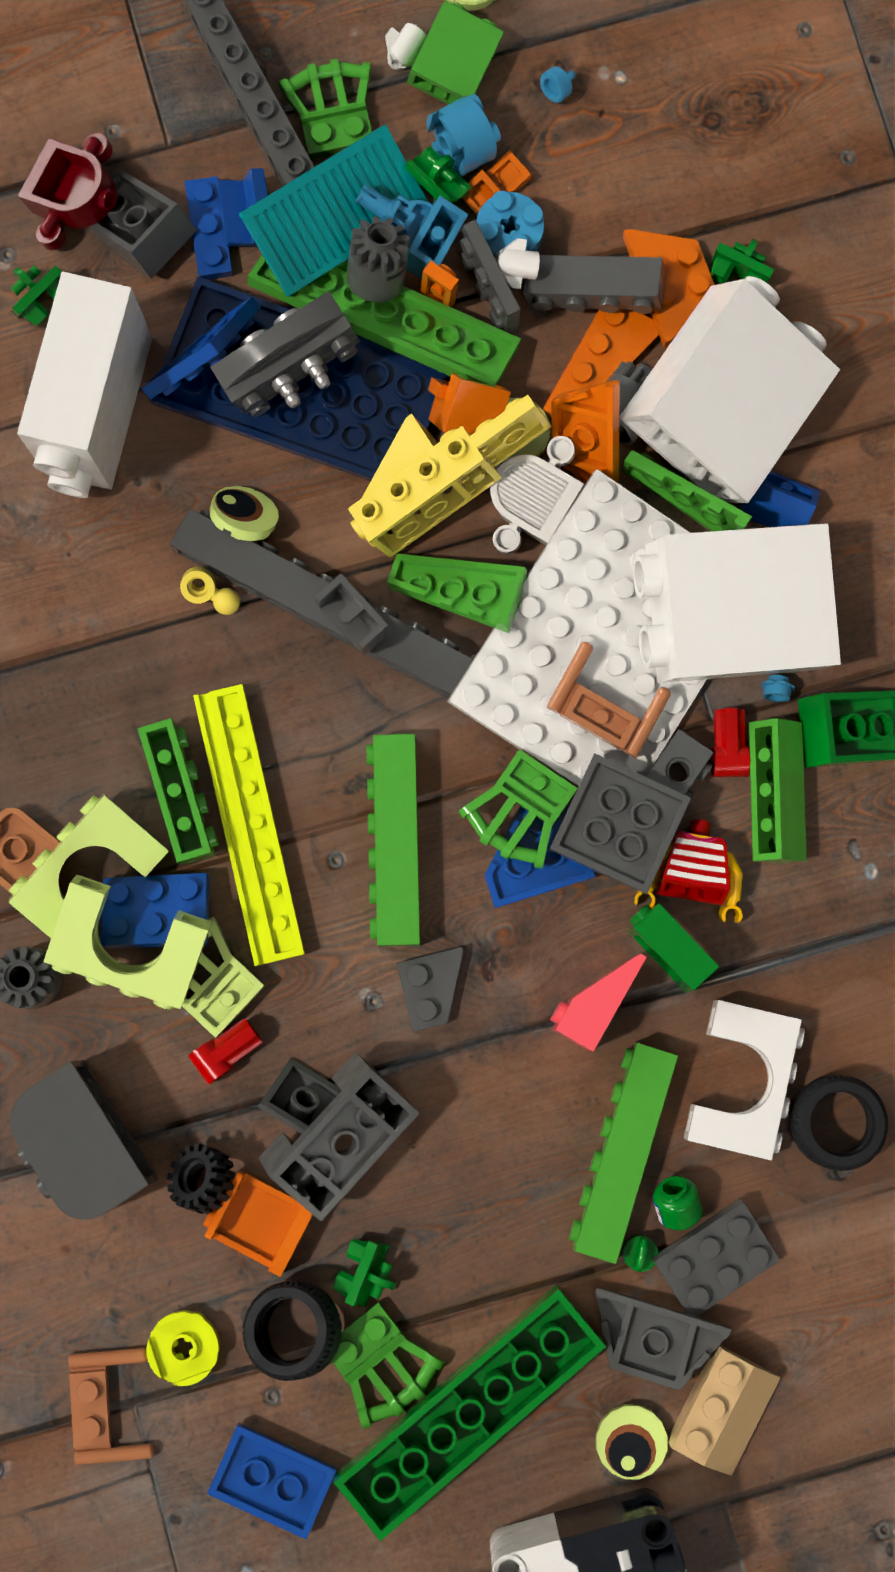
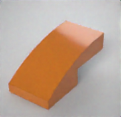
[462,150,533,216]

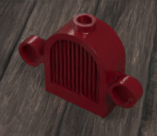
[18,133,116,250]

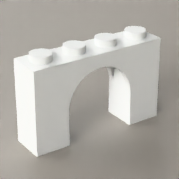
[683,1000,805,1161]

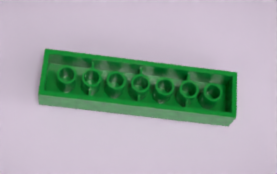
[334,1284,606,1542]

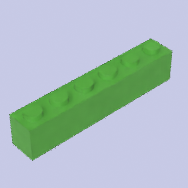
[367,734,420,947]
[569,1042,678,1264]

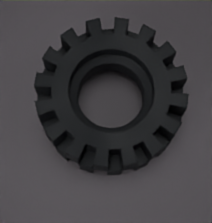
[167,1144,235,1214]

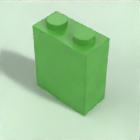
[407,0,504,104]

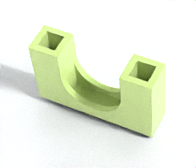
[8,793,168,938]
[43,875,212,1010]

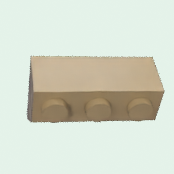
[667,1344,781,1476]

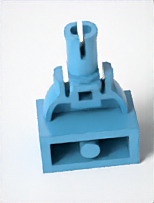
[354,183,468,279]

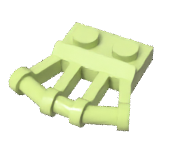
[182,916,265,1038]

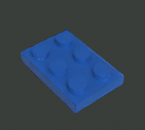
[101,873,210,949]
[207,1422,337,1539]

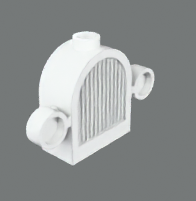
[490,436,584,554]

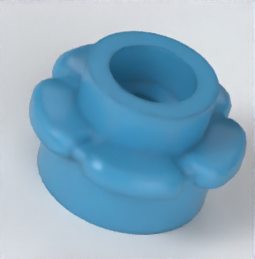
[761,675,795,702]

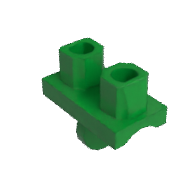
[405,146,472,205]
[710,239,774,284]
[10,265,62,327]
[333,1239,397,1307]

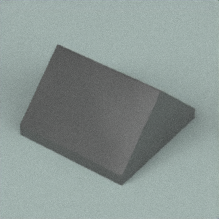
[258,1058,341,1134]

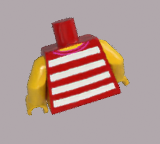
[634,819,743,923]

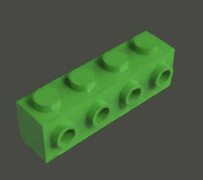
[137,718,219,866]
[749,718,807,863]

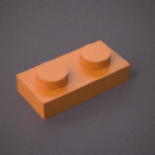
[420,260,459,307]

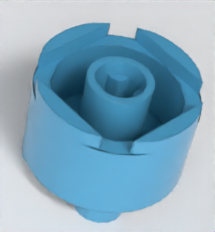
[426,94,501,177]
[476,191,544,258]

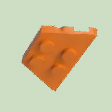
[623,229,715,348]
[551,380,620,484]

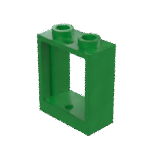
[627,903,719,992]

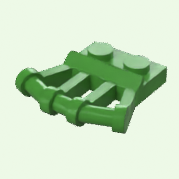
[278,58,372,160]
[458,749,578,869]
[332,1301,445,1429]

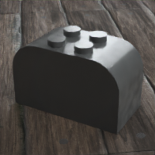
[10,1060,159,1220]

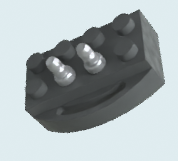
[210,291,361,417]

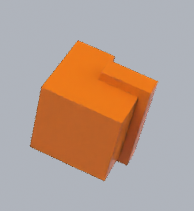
[428,373,511,435]

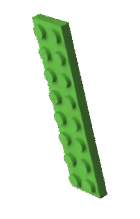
[247,255,521,387]

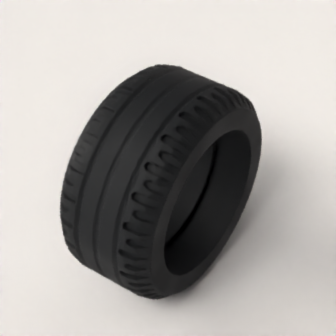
[790,1075,888,1171]
[242,1281,342,1381]

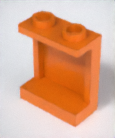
[203,1169,313,1277]

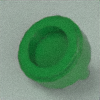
[622,1235,658,1272]

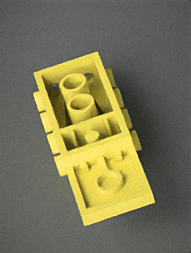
[348,395,552,558]

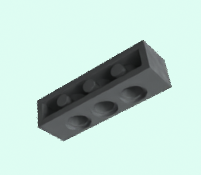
[646,729,714,797]

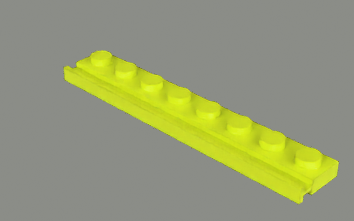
[193,684,305,966]

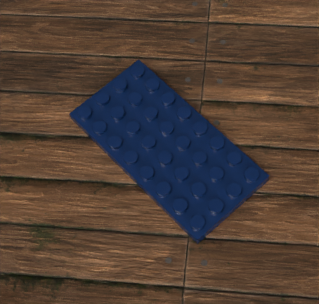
[149,277,449,481]

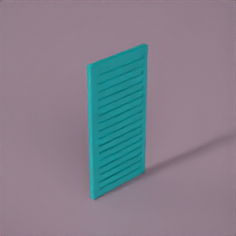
[239,124,428,297]

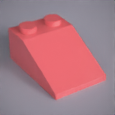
[550,953,647,1052]

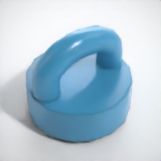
[540,66,576,103]

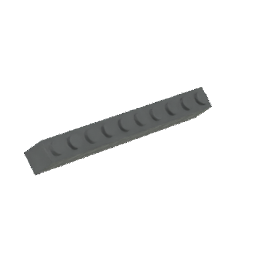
[170,509,476,699]

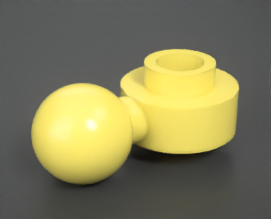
[180,567,240,615]

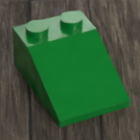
[798,690,895,768]

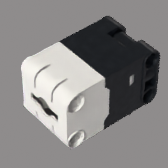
[490,1488,687,1572]

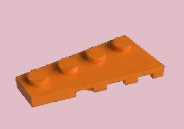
[543,310,660,418]

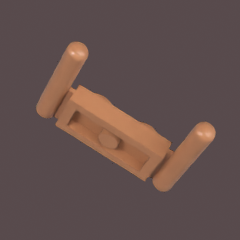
[546,642,671,759]
[68,1348,155,1465]

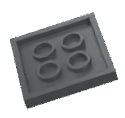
[549,753,691,895]

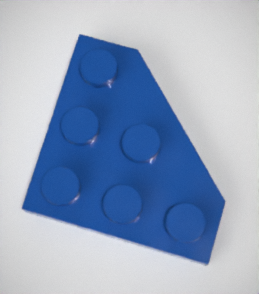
[142,296,261,400]
[484,778,595,909]

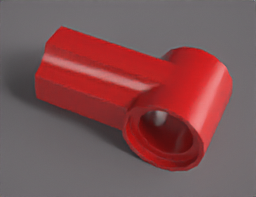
[711,708,750,777]
[188,1018,263,1085]

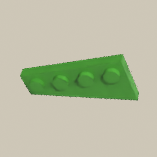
[621,450,752,532]

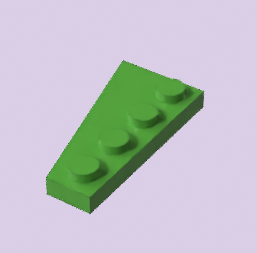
[387,554,528,633]

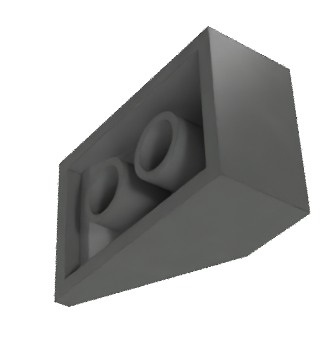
[86,168,197,279]

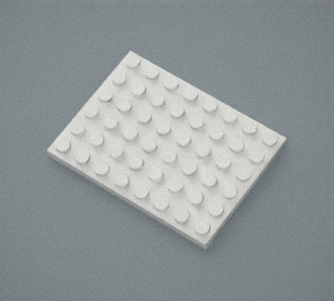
[447,469,707,788]

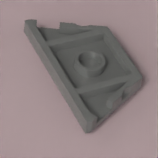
[595,1286,732,1390]

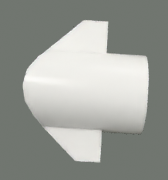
[385,23,427,70]
[495,238,540,289]

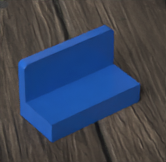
[216,168,268,247]
[740,471,821,527]

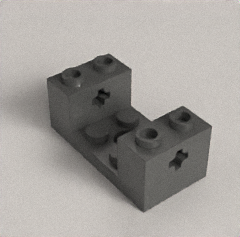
[258,1052,420,1221]

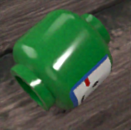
[653,1176,703,1231]

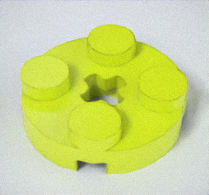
[146,1310,220,1386]

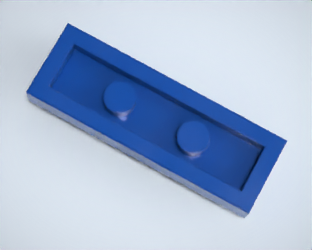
[185,176,233,280]

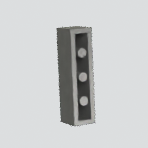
[523,255,667,314]

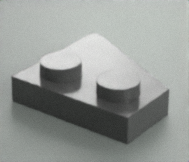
[396,947,463,1032]

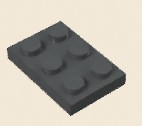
[460,220,520,335]
[651,1198,780,1316]

